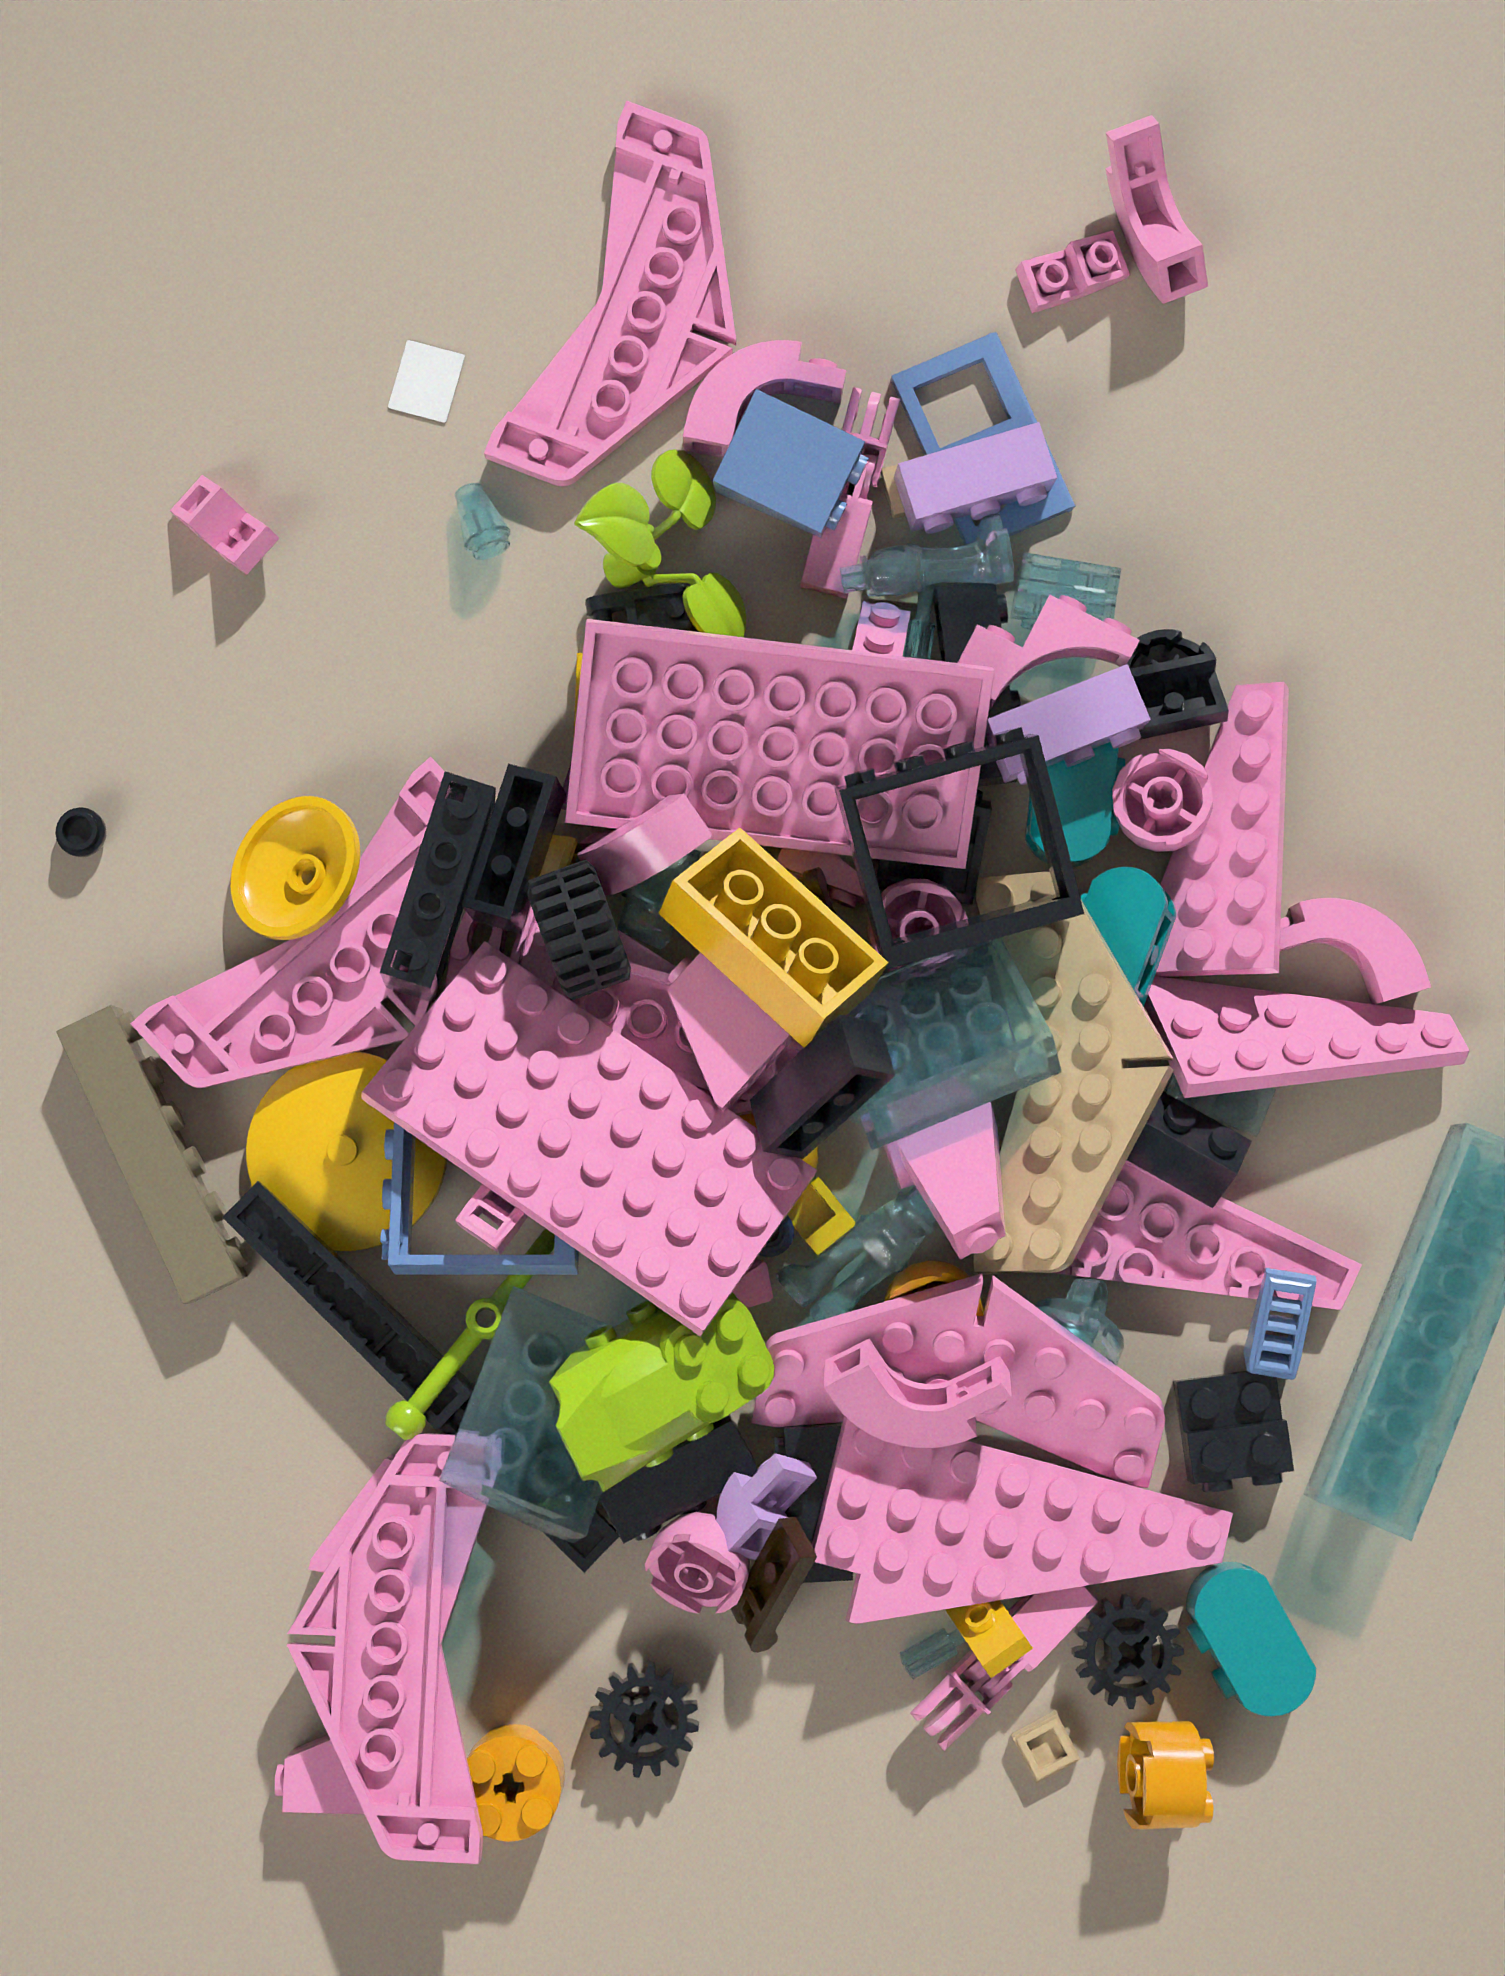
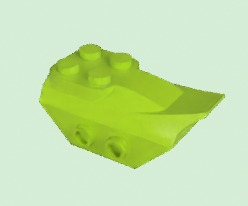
[549,1292,774,1492]

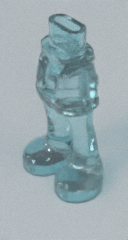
[839,513,1014,597]
[776,1186,936,1322]

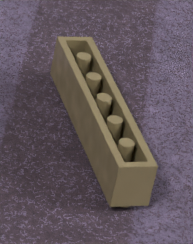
[56,1005,249,1304]

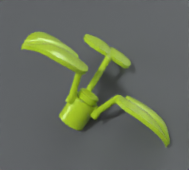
[574,449,746,637]

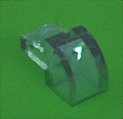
[617,849,701,950]
[1164,1073,1276,1137]

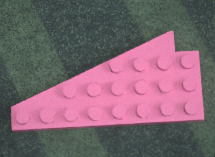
[812,1415,1233,1624]

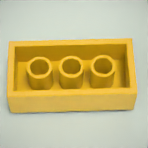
[658,827,889,1048]

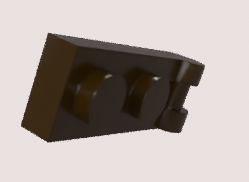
[730,1517,817,1653]

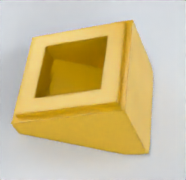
[540,835,580,876]

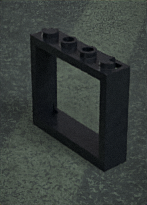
[834,727,1084,969]
[379,771,496,1003]

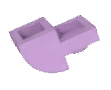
[716,1453,817,1560]

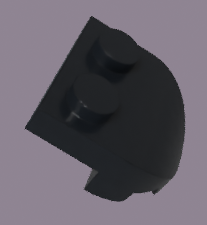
[1127,629,1229,740]

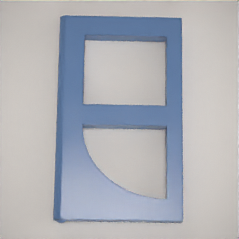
[890,332,1076,554]

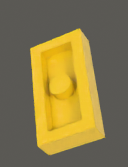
[945,1600,1033,1678]

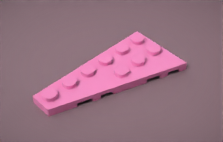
[1155,682,1289,977]
[1144,976,1469,1098]
[1053,1160,1362,1310]

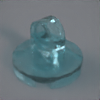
[1033,1277,1124,1365]

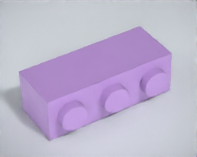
[894,422,1057,534]
[985,664,1151,785]

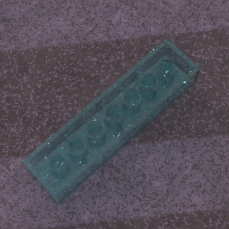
[1303,1123,1505,1541]

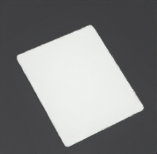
[388,340,465,423]

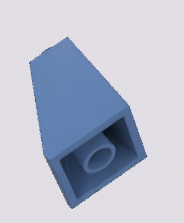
[713,389,869,538]

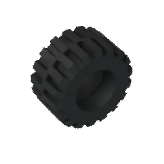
[527,860,631,1000]

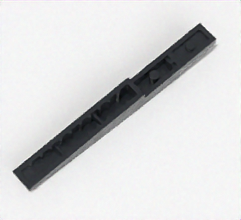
[222,1181,619,1573]

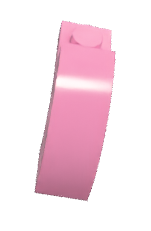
[577,794,713,895]

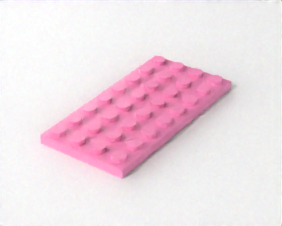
[565,619,995,869]
[361,941,817,1337]

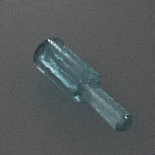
[903,575,935,660]
[899,1628,966,1680]

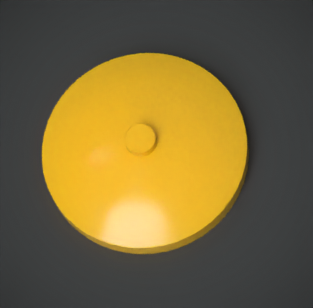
[246,1052,447,1251]

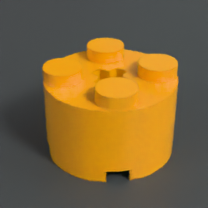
[1117,1721,1214,1829]
[467,1724,565,1842]

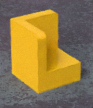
[787,1177,857,1256]

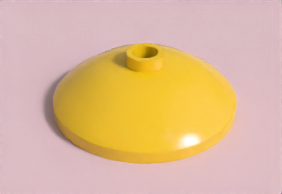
[230,796,360,940]

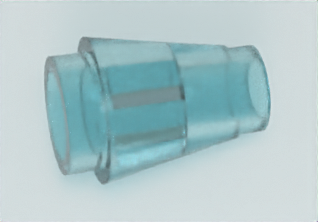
[454,483,511,560]

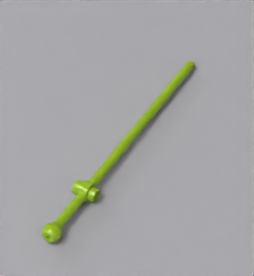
[385,1228,555,1441]

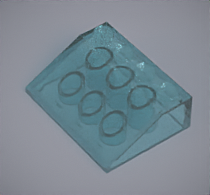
[846,938,1062,1150]
[438,1286,614,1543]

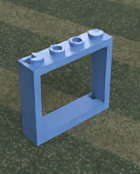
[380,1122,579,1275]

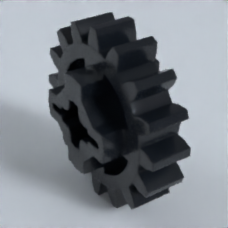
[1071,1594,1185,1709]
[589,1661,699,1778]

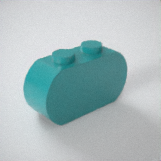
[1025,742,1125,867]
[1080,867,1177,1007]
[1186,1562,1316,1716]

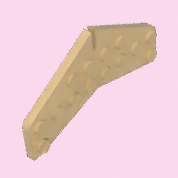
[974,872,1174,1274]

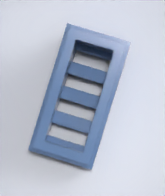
[1243,1268,1317,1380]

